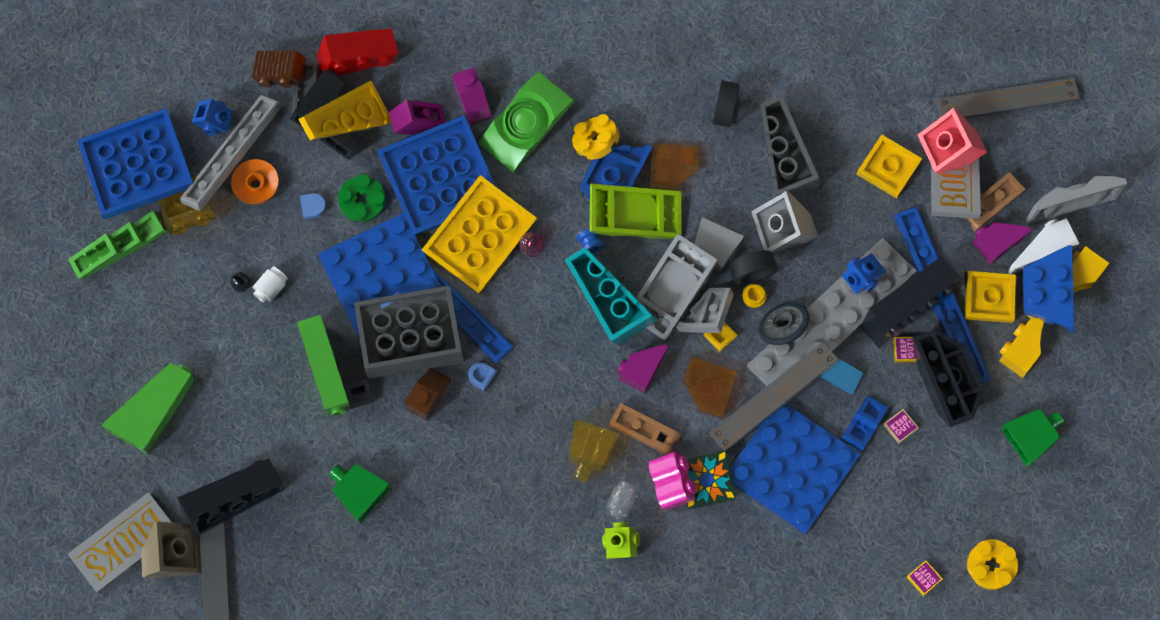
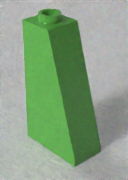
[297,315,351,416]
[102,363,195,454]

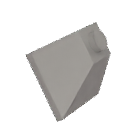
[751,191,818,253]

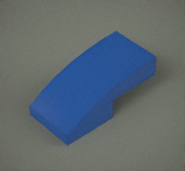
[841,395,888,452]

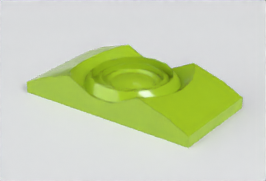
[590,184,681,239]

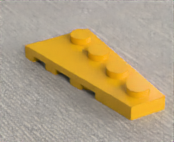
[299,81,391,140]

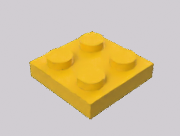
[856,135,922,199]
[965,271,1016,323]

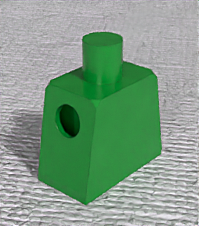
[1001,409,1064,467]
[329,464,391,524]

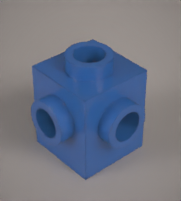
[191,99,234,136]
[842,253,887,295]

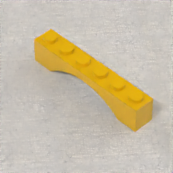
[999,246,1109,378]

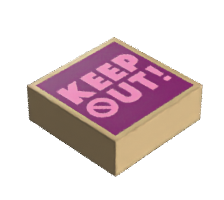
[884,409,918,444]

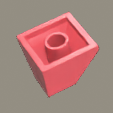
[918,108,987,174]

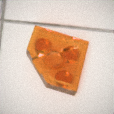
[650,143,700,191]
[683,357,737,419]

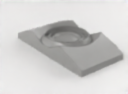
[1026,176,1127,225]
[637,233,718,341]

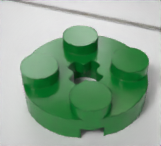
[337,174,385,222]

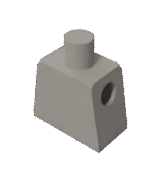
[694,217,744,273]

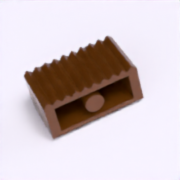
[251,50,306,88]

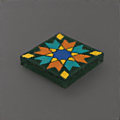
[686,451,737,510]

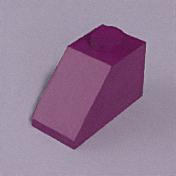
[452,67,492,125]
[389,100,446,135]
[973,222,1031,264]
[617,344,668,394]

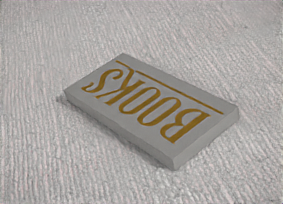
[931,158,981,219]
[68,492,172,593]

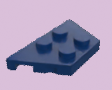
[580,145,652,200]
[1023,245,1075,332]

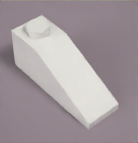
[1008,218,1079,274]

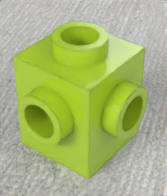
[602,522,640,559]

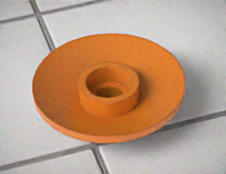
[231,159,279,205]

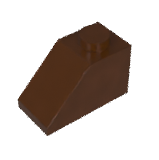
[404,368,451,421]

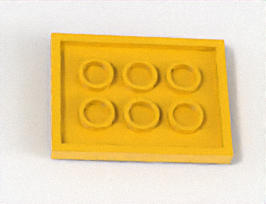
[422,175,537,294]

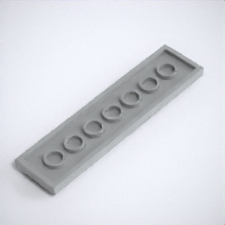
[747,238,917,386]

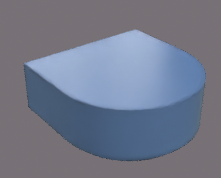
[300,193,326,220]
[468,362,497,392]

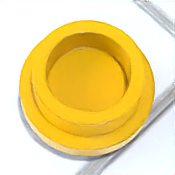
[742,284,766,308]

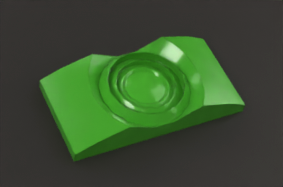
[478,71,574,173]

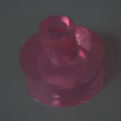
[519,232,544,257]

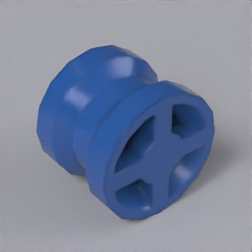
[576,228,605,253]

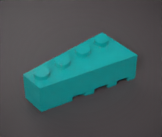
[565,247,659,345]

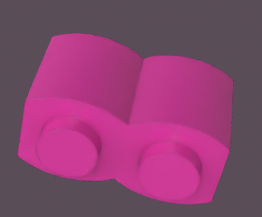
[649,452,696,510]

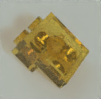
[158,174,216,235]

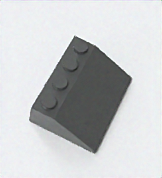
[354,285,464,379]

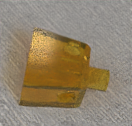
[568,419,620,482]

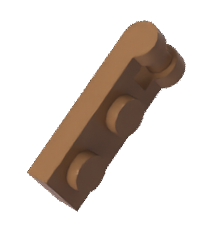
[963,172,1025,232]
[609,403,681,455]

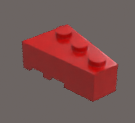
[316,28,398,76]

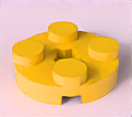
[572,114,620,160]
[967,539,1018,590]

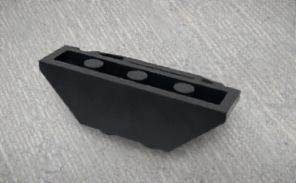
[912,329,985,428]

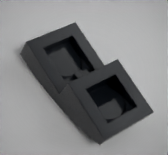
[337,356,374,409]

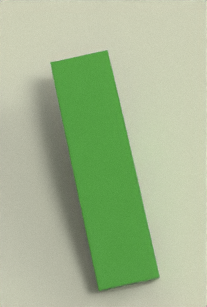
[68,211,168,280]

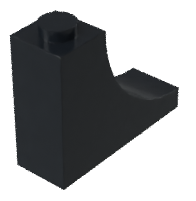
[290,69,358,159]

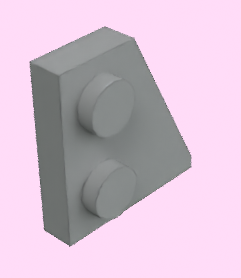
[676,288,734,333]

